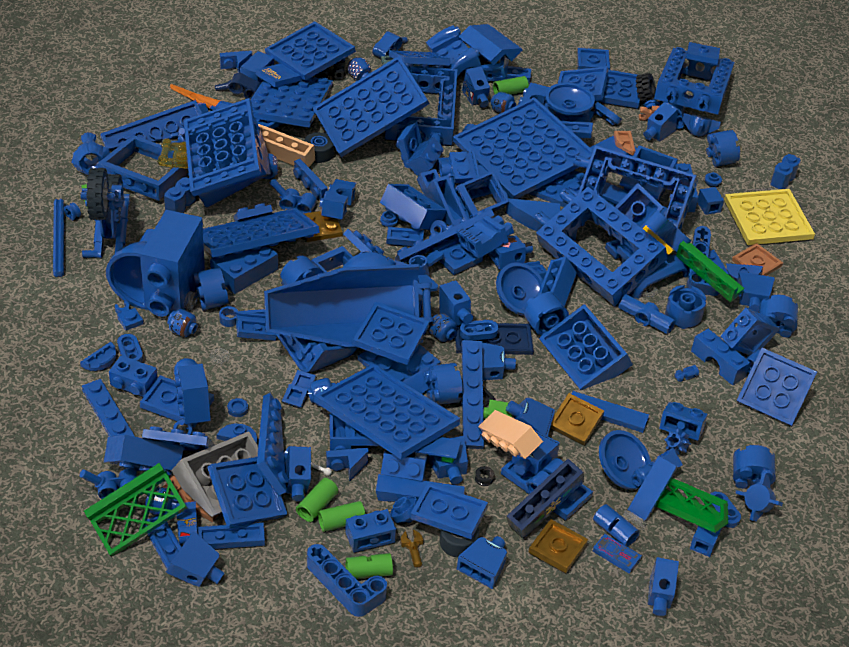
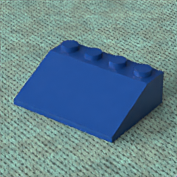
[539,304,633,390]

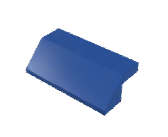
[458,24,523,65]

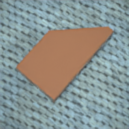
[613,131,635,155]

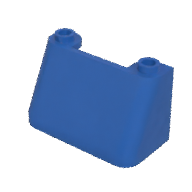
[275,333,358,373]

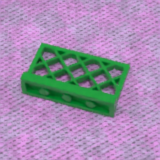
[84,463,187,556]

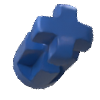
[674,365,699,382]

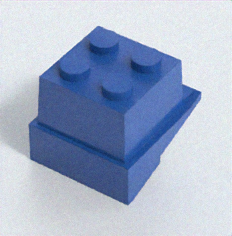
[619,145,678,201]

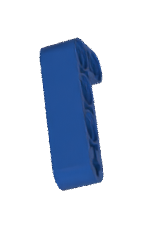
[644,209,691,252]
[686,226,720,296]
[307,544,387,617]

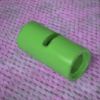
[493,76,529,94]
[296,478,338,522]
[318,501,365,532]
[345,553,393,579]

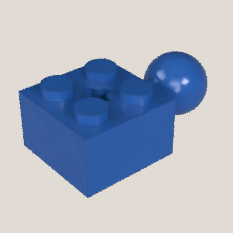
[174,358,210,424]

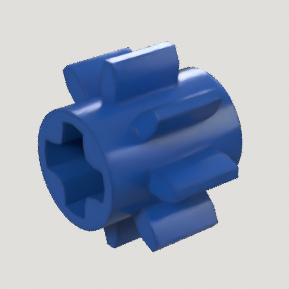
[664,428,691,455]

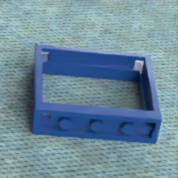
[98,135,189,201]

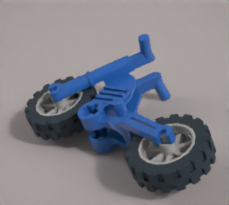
[81,168,130,258]

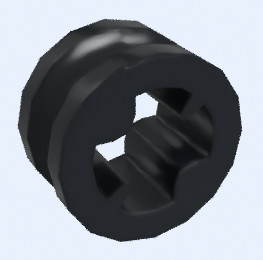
[475,466,494,486]

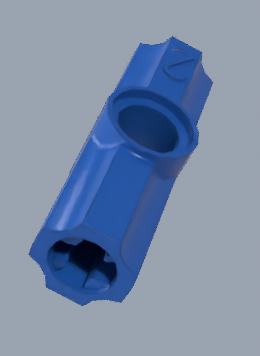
[619,294,676,334]

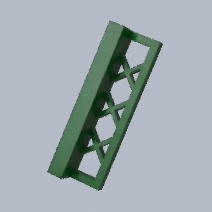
[676,241,744,302]
[656,478,728,533]

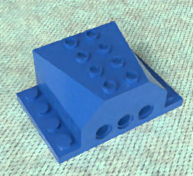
[184,98,271,207]

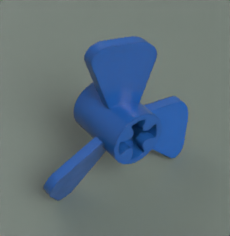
[394,251,444,291]

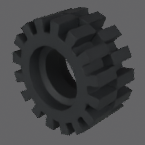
[636,72,656,104]

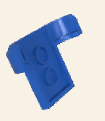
[617,245,688,299]

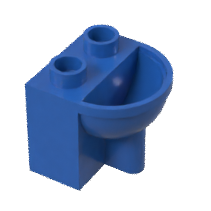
[106,210,205,317]

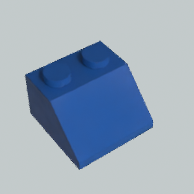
[615,183,664,229]

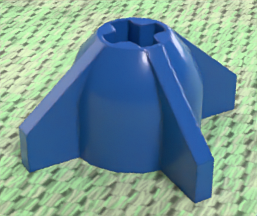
[682,113,721,136]
[736,473,783,522]

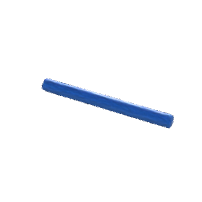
[53,199,64,277]

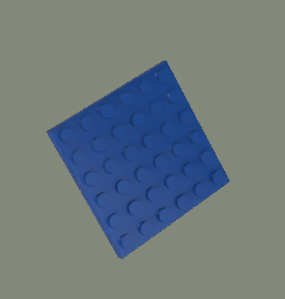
[453,97,593,199]

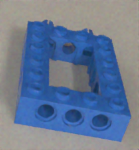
[654,47,734,114]
[385,66,457,149]
[563,145,698,231]
[534,187,668,306]

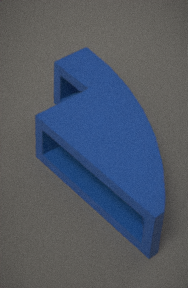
[417,169,467,226]
[506,198,577,241]

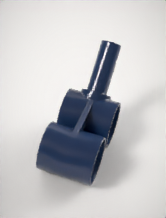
[215,73,261,99]

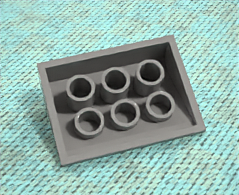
[172,431,258,517]

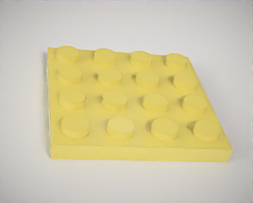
[724,189,815,245]

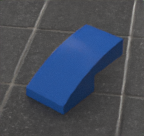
[282,370,317,409]

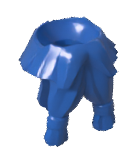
[71,132,110,175]

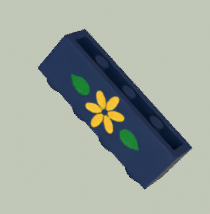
[507,459,584,540]

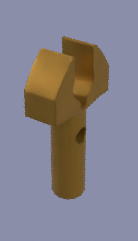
[400,530,423,568]

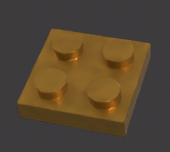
[304,211,343,242]
[550,393,604,445]
[528,519,588,573]

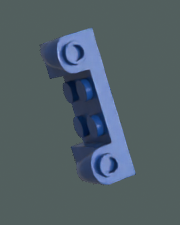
[426,25,481,77]
[329,413,413,454]

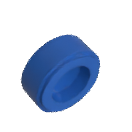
[227,398,248,417]

